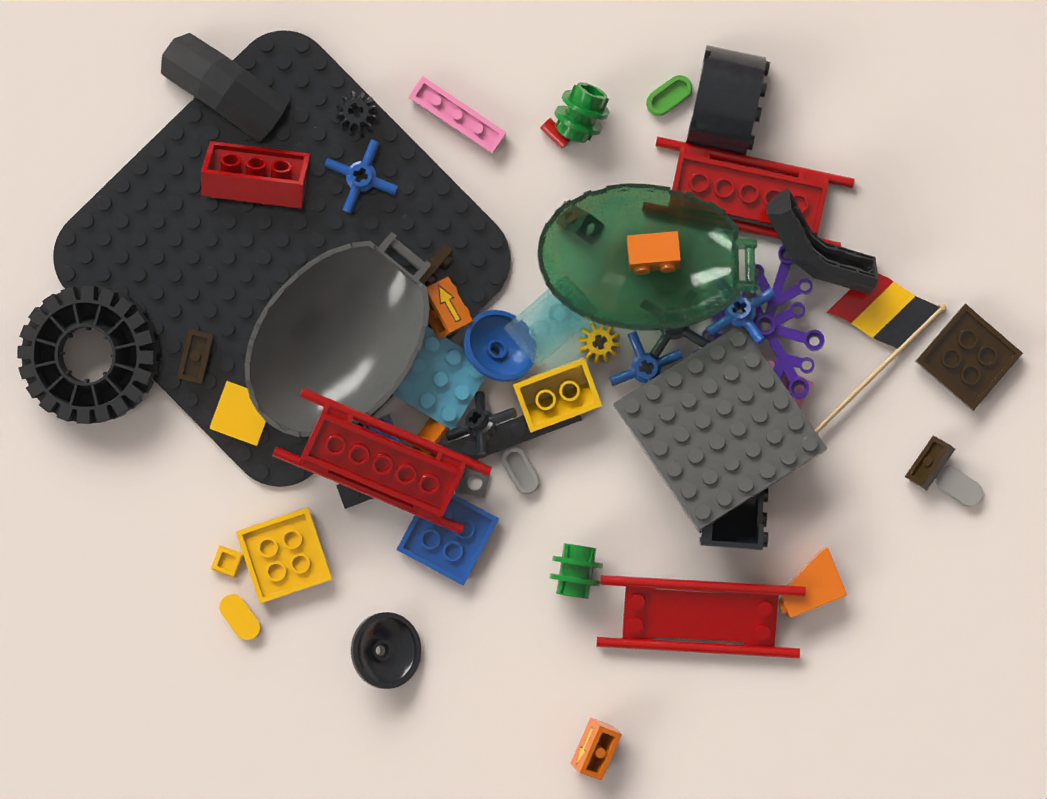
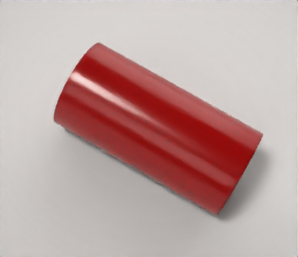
[540,118,571,149]

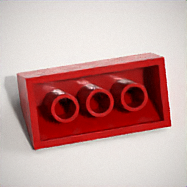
[201,141,310,209]

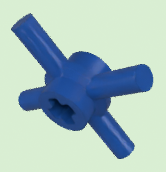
[324,140,398,214]
[706,279,776,345]
[609,331,683,387]

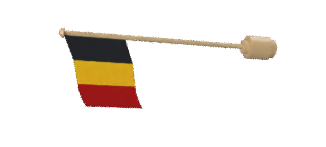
[814,273,947,433]

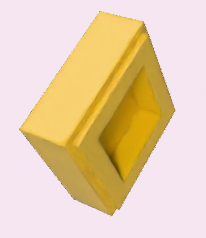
[211,545,243,578]

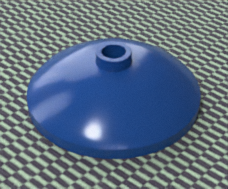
[463,310,536,382]

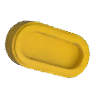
[219,594,261,640]

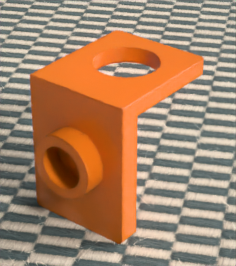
[409,417,448,455]

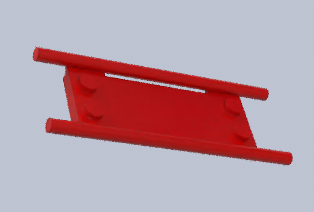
[642,136,855,247]
[272,388,492,534]
[596,575,806,658]

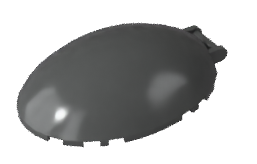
[245,232,431,437]

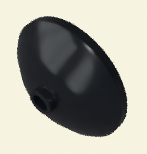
[351,612,421,689]

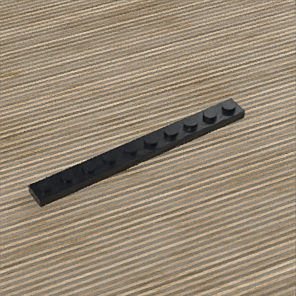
[336,415,582,509]

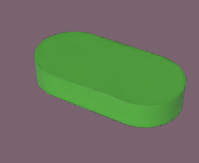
[646,75,692,116]

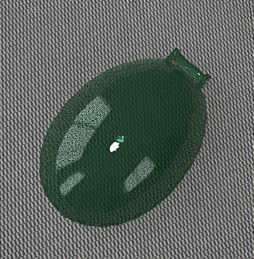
[537,183,759,331]

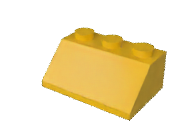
[512,357,602,432]

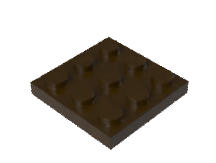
[915,303,1023,411]

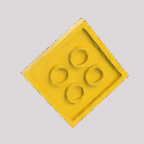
[236,507,333,604]

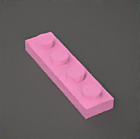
[409,76,506,154]

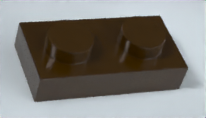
[419,244,454,287]
[177,329,214,384]
[905,435,955,491]

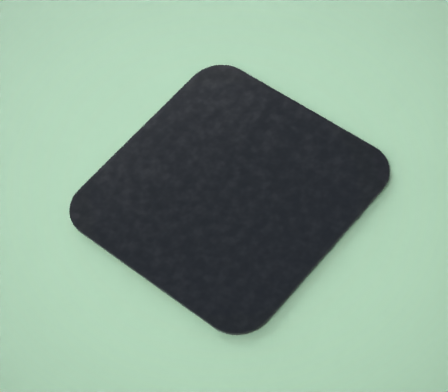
[53,30,511,487]

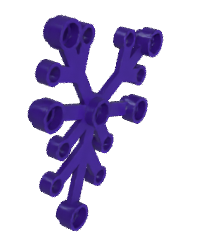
[693,245,825,399]

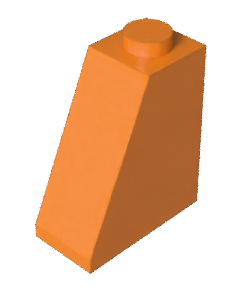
[778,547,847,618]

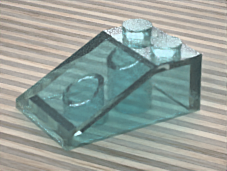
[504,277,598,366]

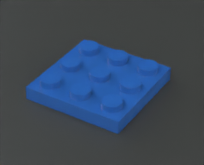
[396,494,500,586]

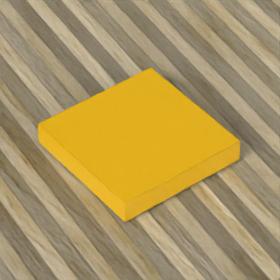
[209,381,266,446]

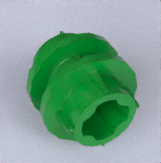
[554,82,610,143]
[549,543,603,599]

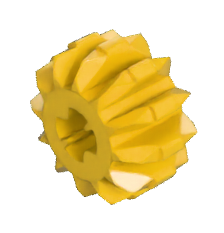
[578,321,621,364]

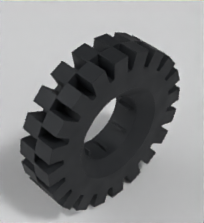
[17,286,160,424]

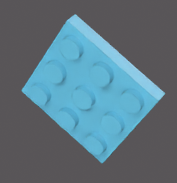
[393,327,485,429]

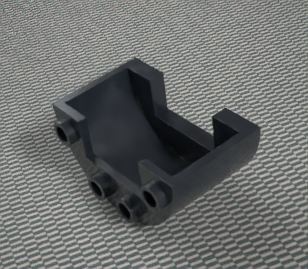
[686,45,770,155]
[699,488,769,550]

